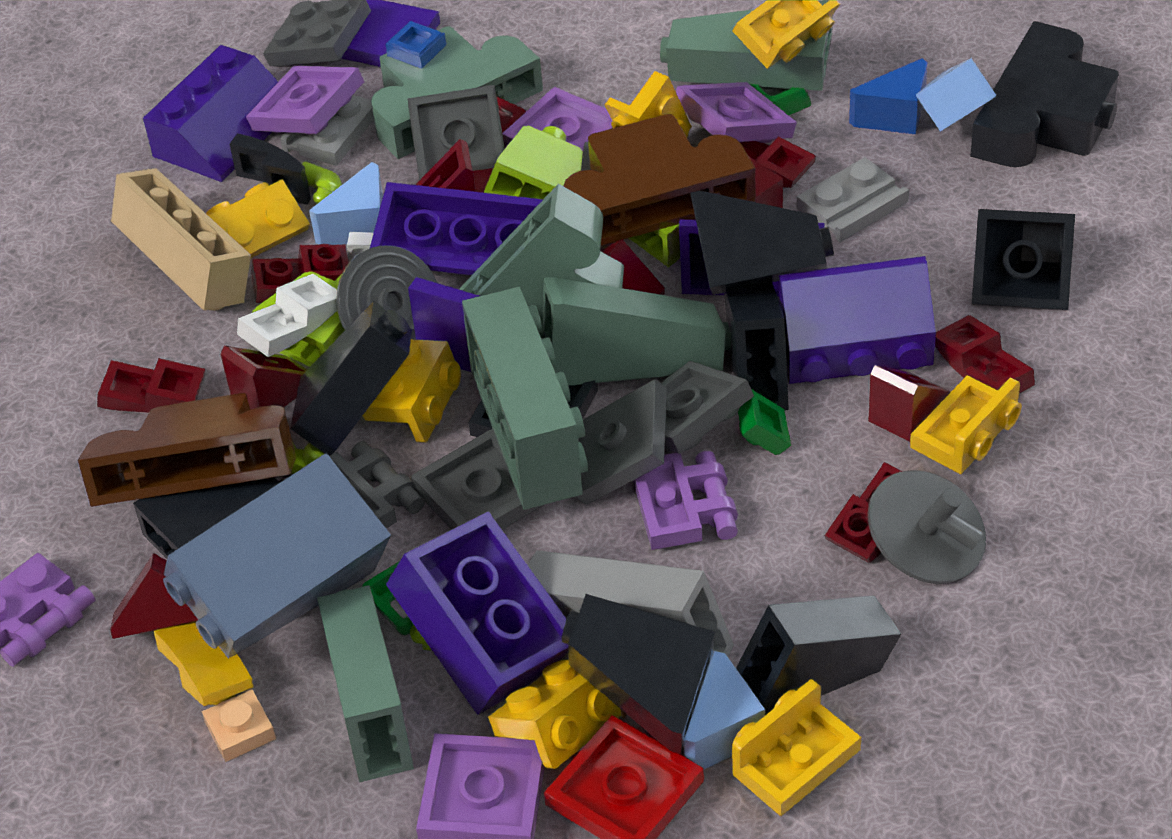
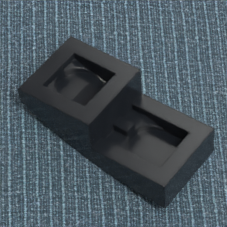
[229,133,311,205]

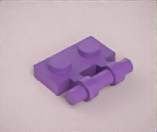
[633,451,738,550]
[0,552,95,667]

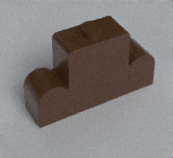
[563,114,756,246]
[78,393,296,507]

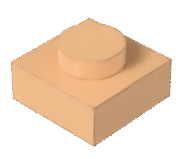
[202,689,276,762]

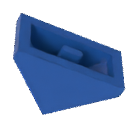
[849,58,928,135]

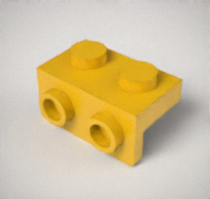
[732,0,840,69]
[604,71,692,137]
[206,179,310,259]
[363,339,461,443]
[910,375,1022,474]
[488,660,621,769]
[732,679,861,816]

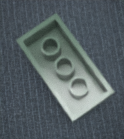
[462,287,588,510]

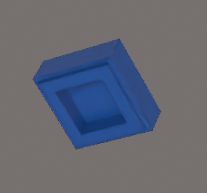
[385,21,446,69]

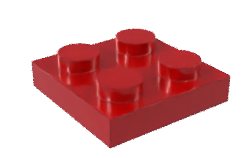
[544,715,704,839]

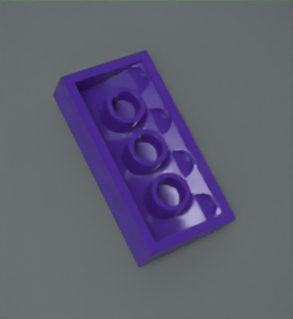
[369,182,543,275]

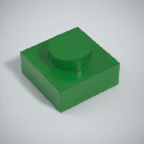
[738,389,791,455]

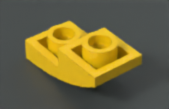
[154,621,253,706]

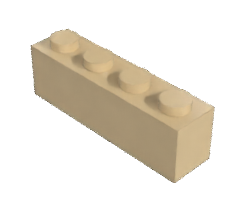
[111,168,251,311]

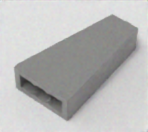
[528,550,734,665]

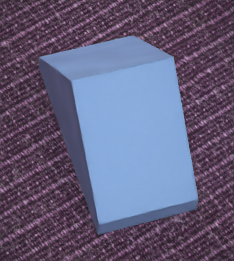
[916,58,997,132]
[309,162,383,245]
[684,651,765,770]

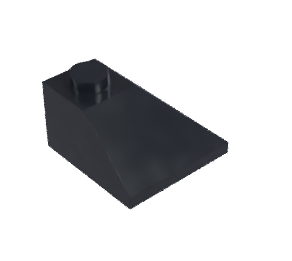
[971,209,1075,310]

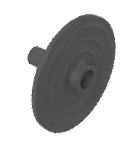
[336,245,437,340]
[868,470,986,584]

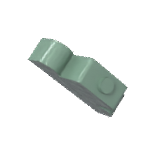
[371,26,543,159]
[459,184,624,339]

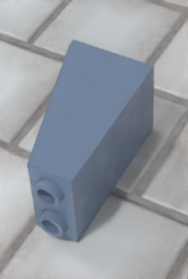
[163,453,391,659]

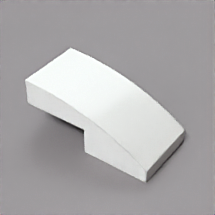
[237,274,338,357]

